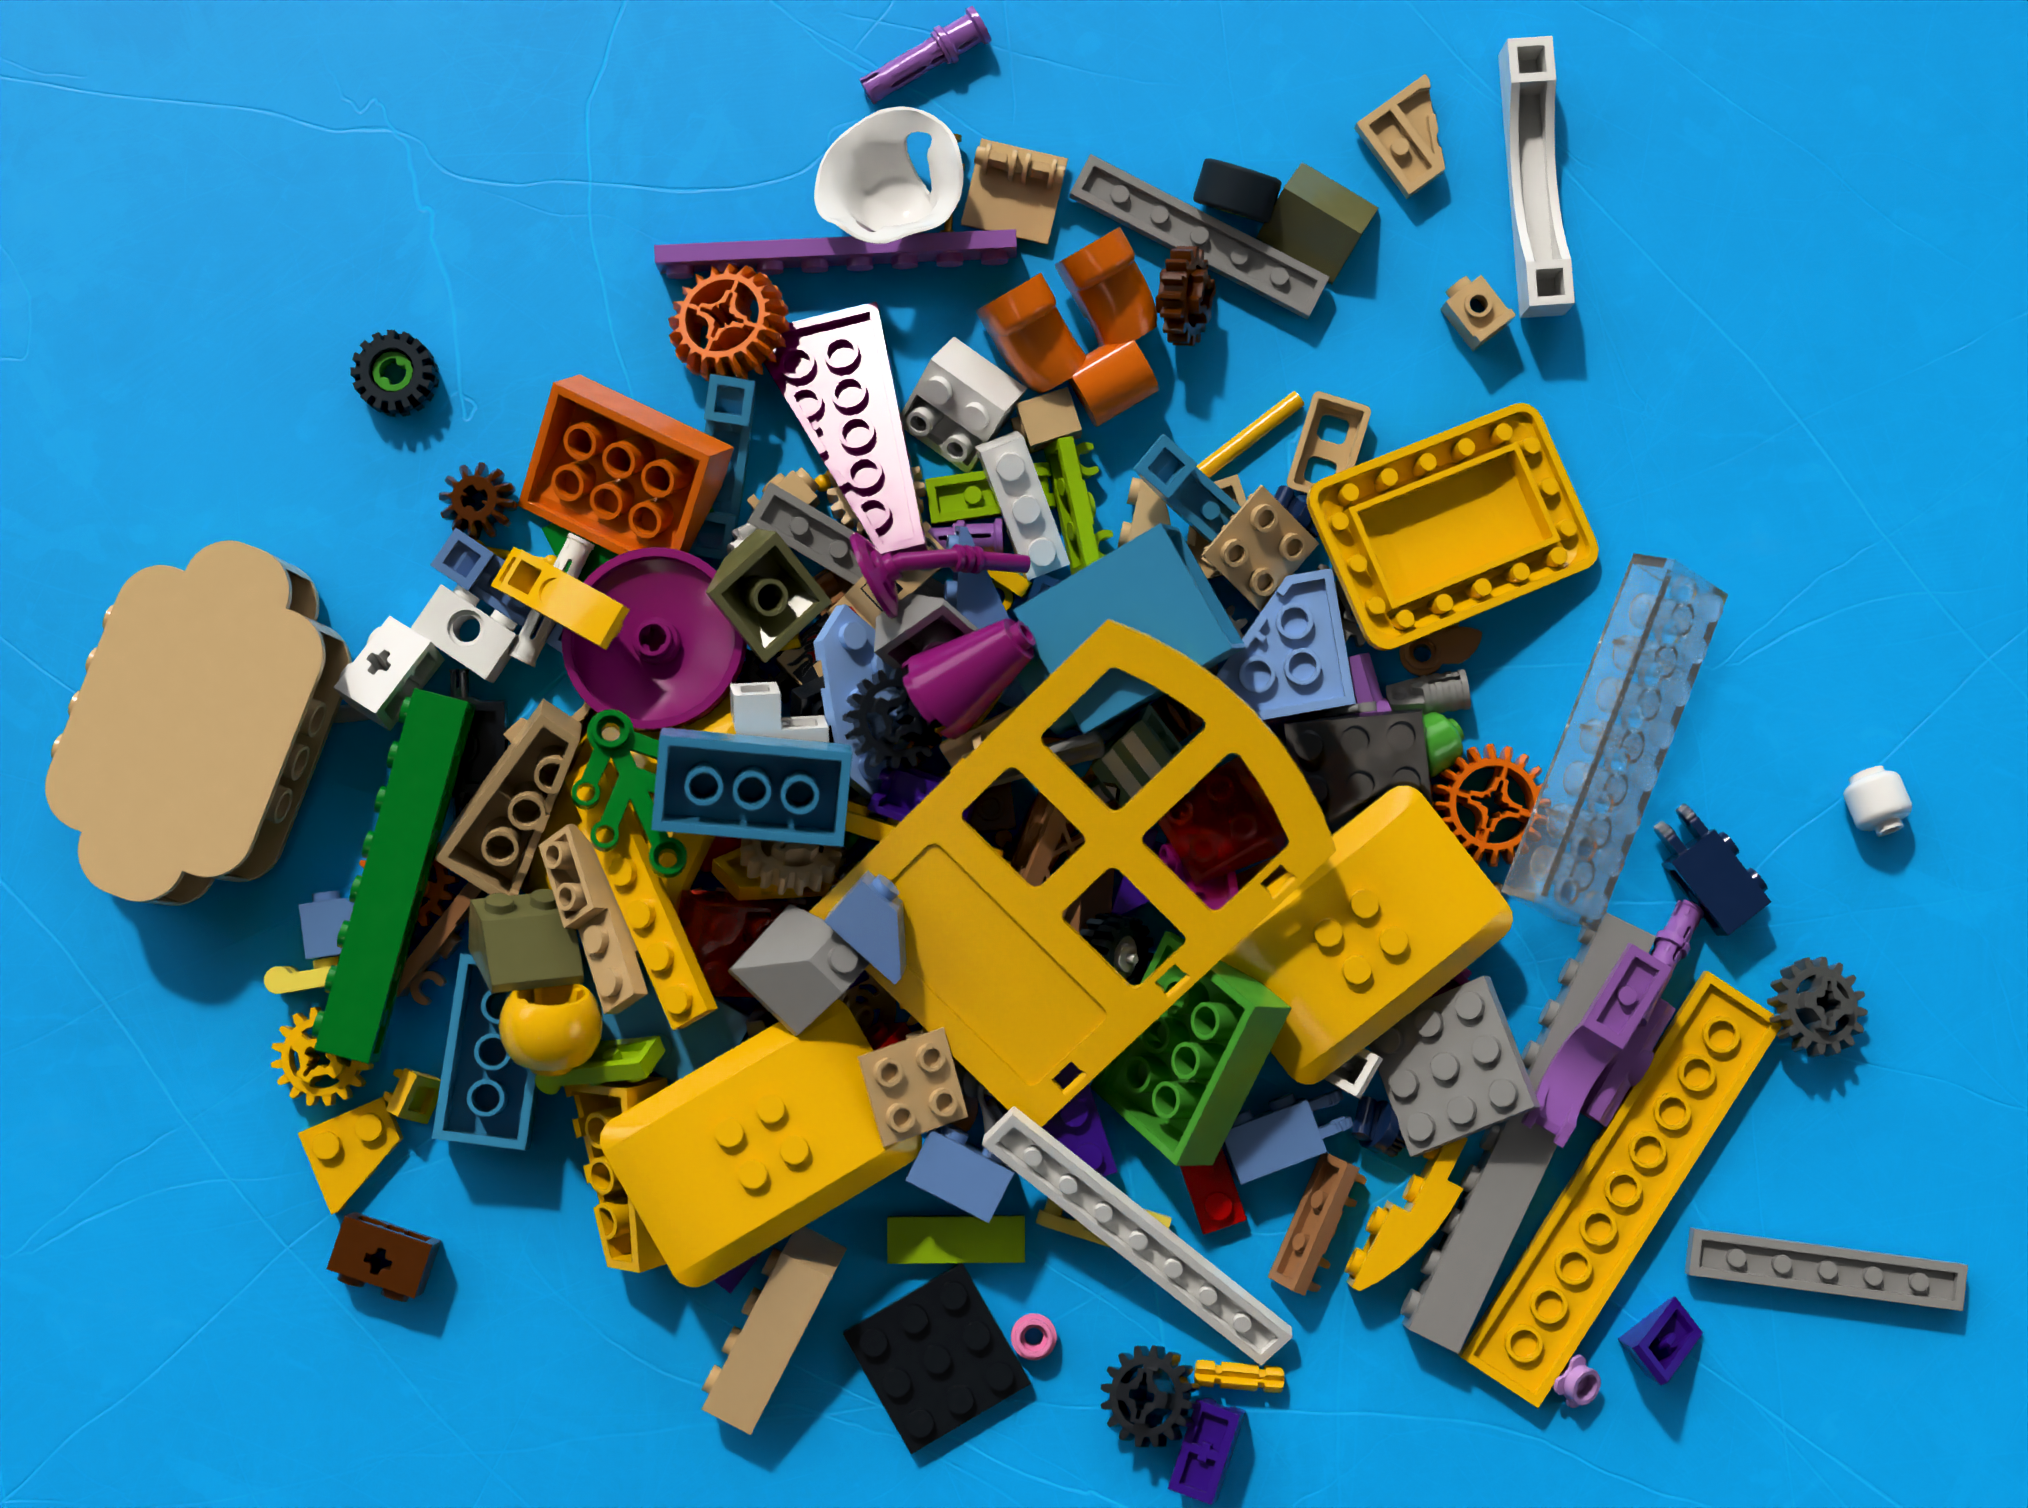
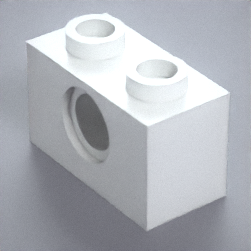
[411,584,518,684]

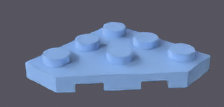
[1216,568,1356,720]
[813,604,921,800]

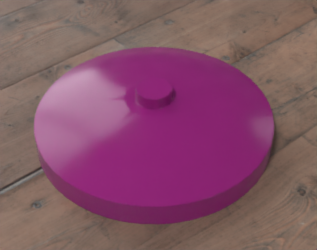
[562,547,747,732]

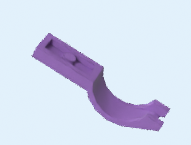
[1521,943,1672,1148]

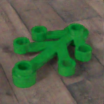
[572,709,687,878]

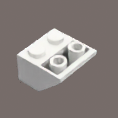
[901,337,1027,473]

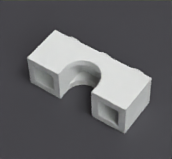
[975,430,1070,580]

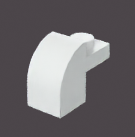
[730,682,829,743]

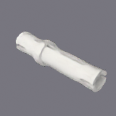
[508,533,595,667]

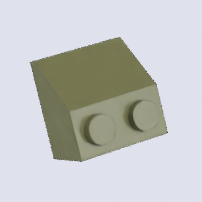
[468,889,584,993]

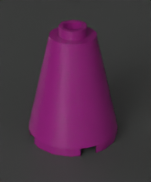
[902,618,1036,740]

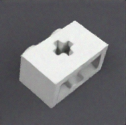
[333,616,445,731]

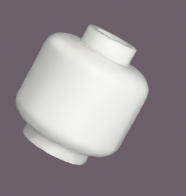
[1843,766,1912,837]

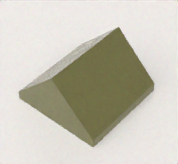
[1256,162,1378,285]

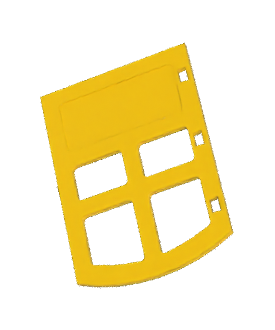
[809,619,1337,1127]

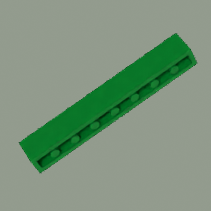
[312,688,476,1064]

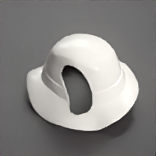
[814,106,964,244]

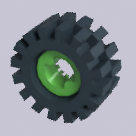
[351,330,439,417]

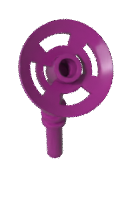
[850,532,1030,619]

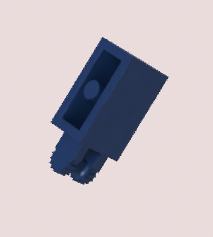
[1653,803,1771,936]

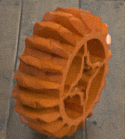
[668,263,790,382]
[1432,744,1554,867]

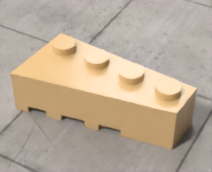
[701,1226,847,1435]

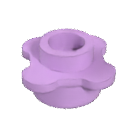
[1554,1355,1601,1408]

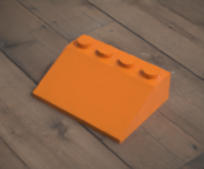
[518,374,734,555]

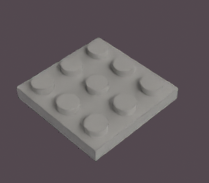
[1369,976,1540,1157]

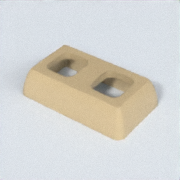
[1287,391,1371,494]

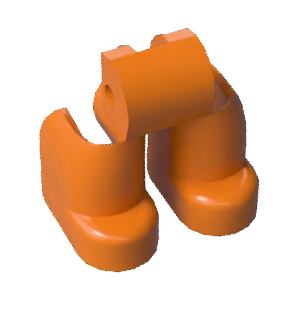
[976,227,1159,427]

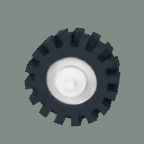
[1079,913,1154,985]

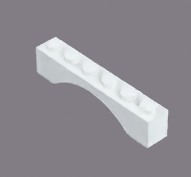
[1498,36,1575,318]

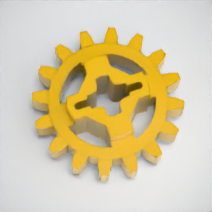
[271,1007,374,1106]

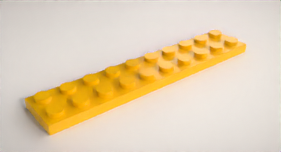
[1458,971,1782,1408]

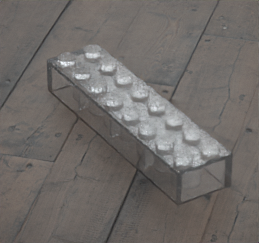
[1501,553,1728,933]

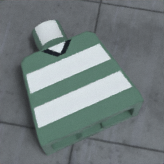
[1087,704,1196,808]

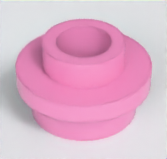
[1011,1313,1057,1360]

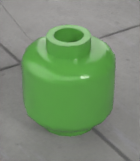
[1424,712,1464,778]

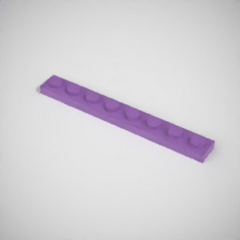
[654,229,1017,279]

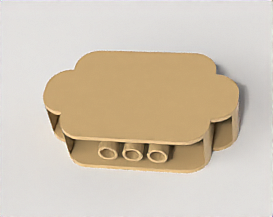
[45,540,352,906]

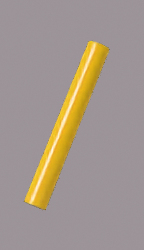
[1196,391,1305,478]

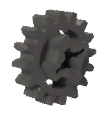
[1767,957,1868,1058]

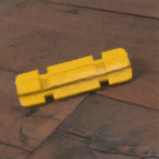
[1194,1360,1285,1393]

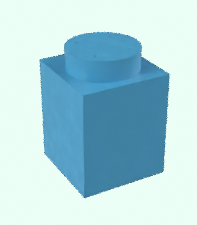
[1014,523,1246,735]

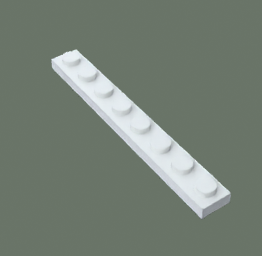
[982,1106,1292,1366]

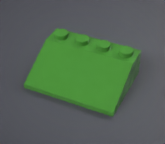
[1090,931,1292,1166]

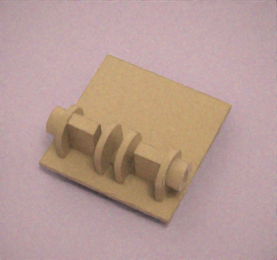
[961,138,1068,245]
[1201,485,1319,612]
[858,1027,968,1147]

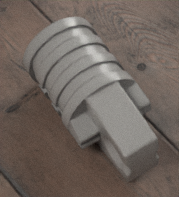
[1386,669,1471,715]

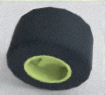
[1193,158,1282,223]

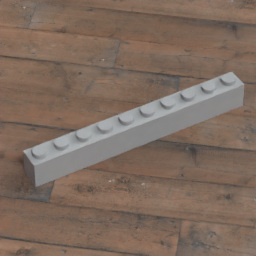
[1400,912,1656,1354]

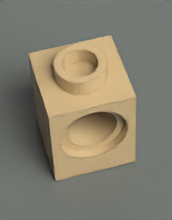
[1010,387,1082,454]

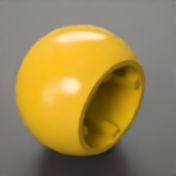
[499,984,603,1076]

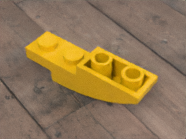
[490,547,630,650]
[1345,1137,1468,1291]

